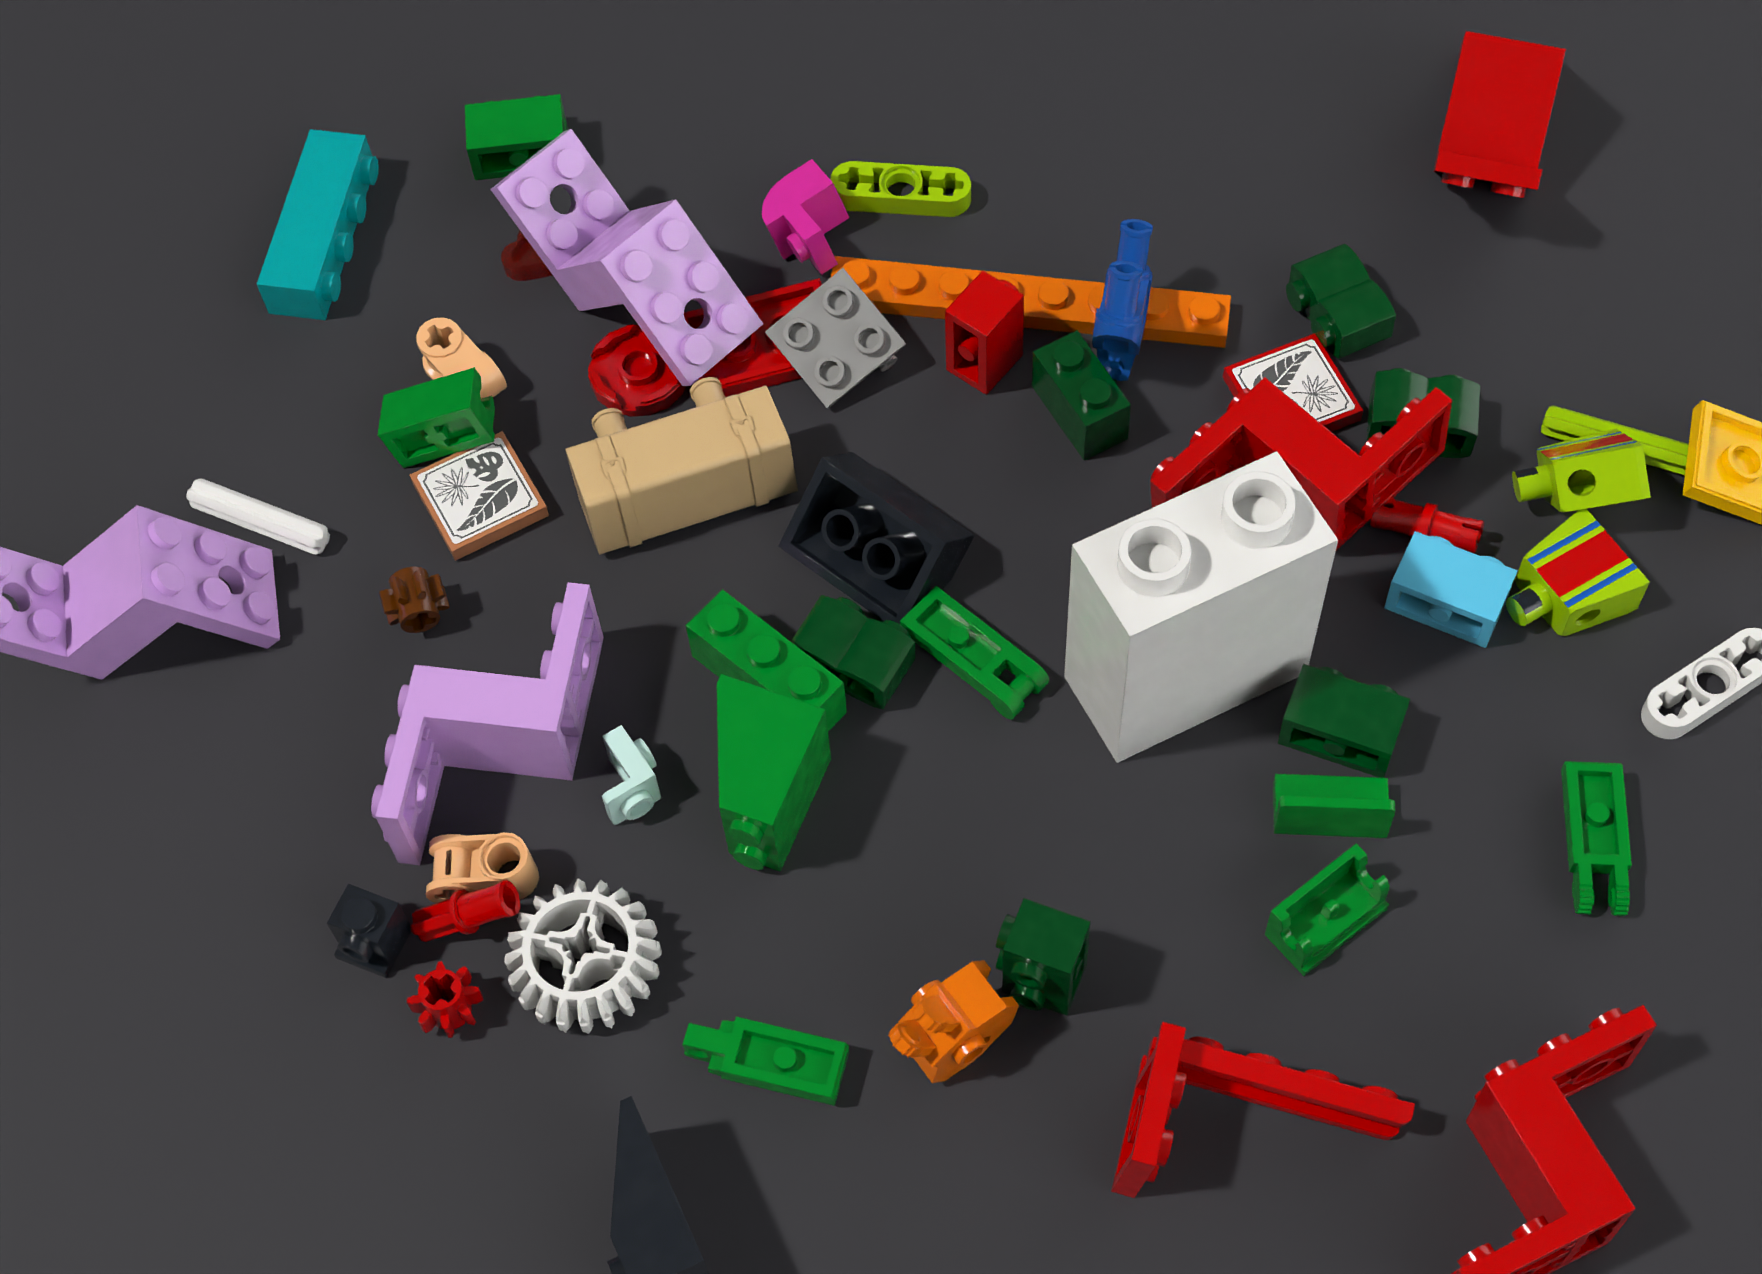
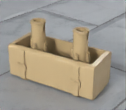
[565,377,798,555]

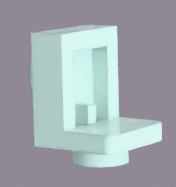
[602,725,661,825]

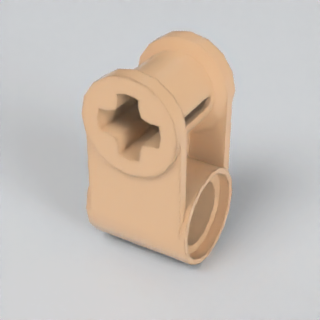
[416,317,507,399]
[426,832,539,903]

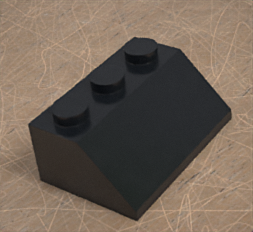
[778,452,975,624]

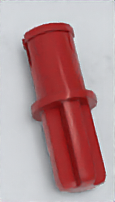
[410,880,520,942]

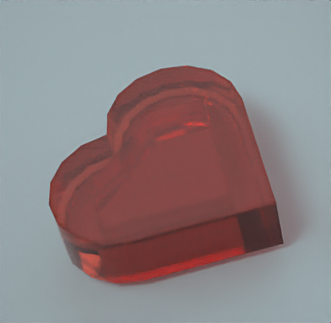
[501,231,553,281]

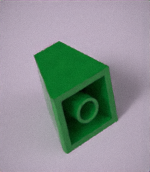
[717,674,831,872]

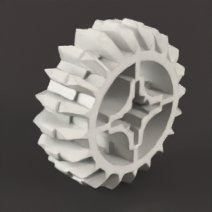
[505,879,662,1034]

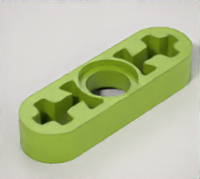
[830,161,971,217]

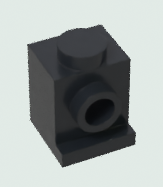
[327,884,411,978]

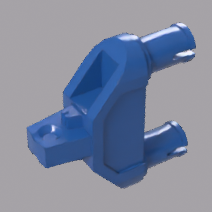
[1092,219,1153,381]

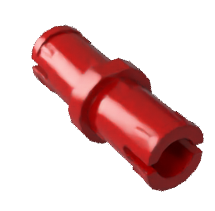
[1370,498,1484,554]

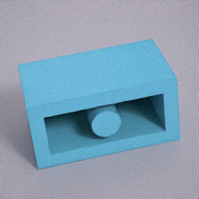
[1384,531,1518,648]

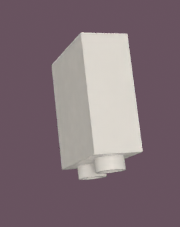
[1064,451,1338,763]

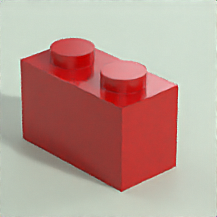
[945,270,1024,395]

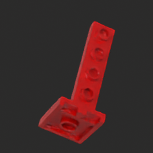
[1111,1022,1415,1198]

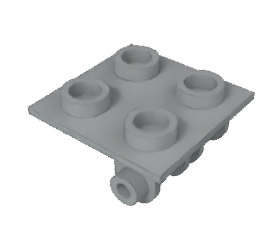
[765,268,906,409]

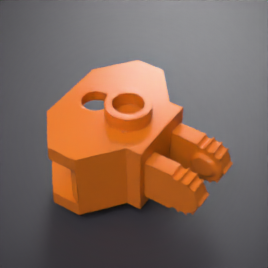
[888,960,1019,1084]

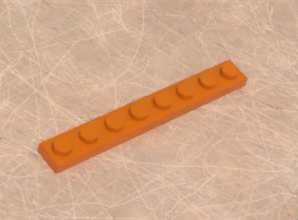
[830,256,1231,348]

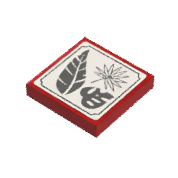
[1223,333,1363,432]

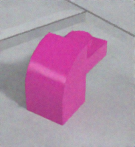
[762,159,849,275]

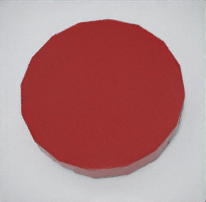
[588,325,686,417]

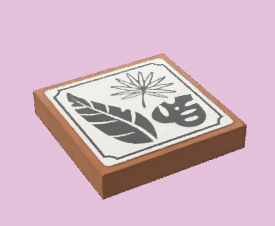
[410,431,549,561]

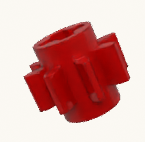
[407,961,483,1038]

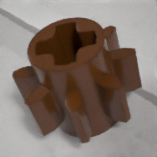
[379,567,450,633]

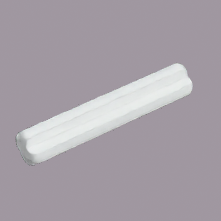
[186,479,330,554]

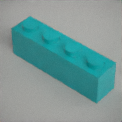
[257,129,379,320]

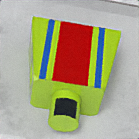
[1512,429,1651,512]
[1506,509,1650,636]

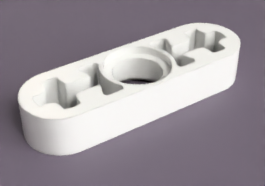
[1641,628,1762,739]

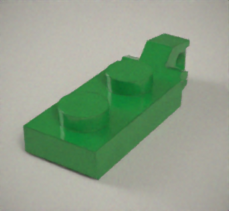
[682,1016,849,1106]

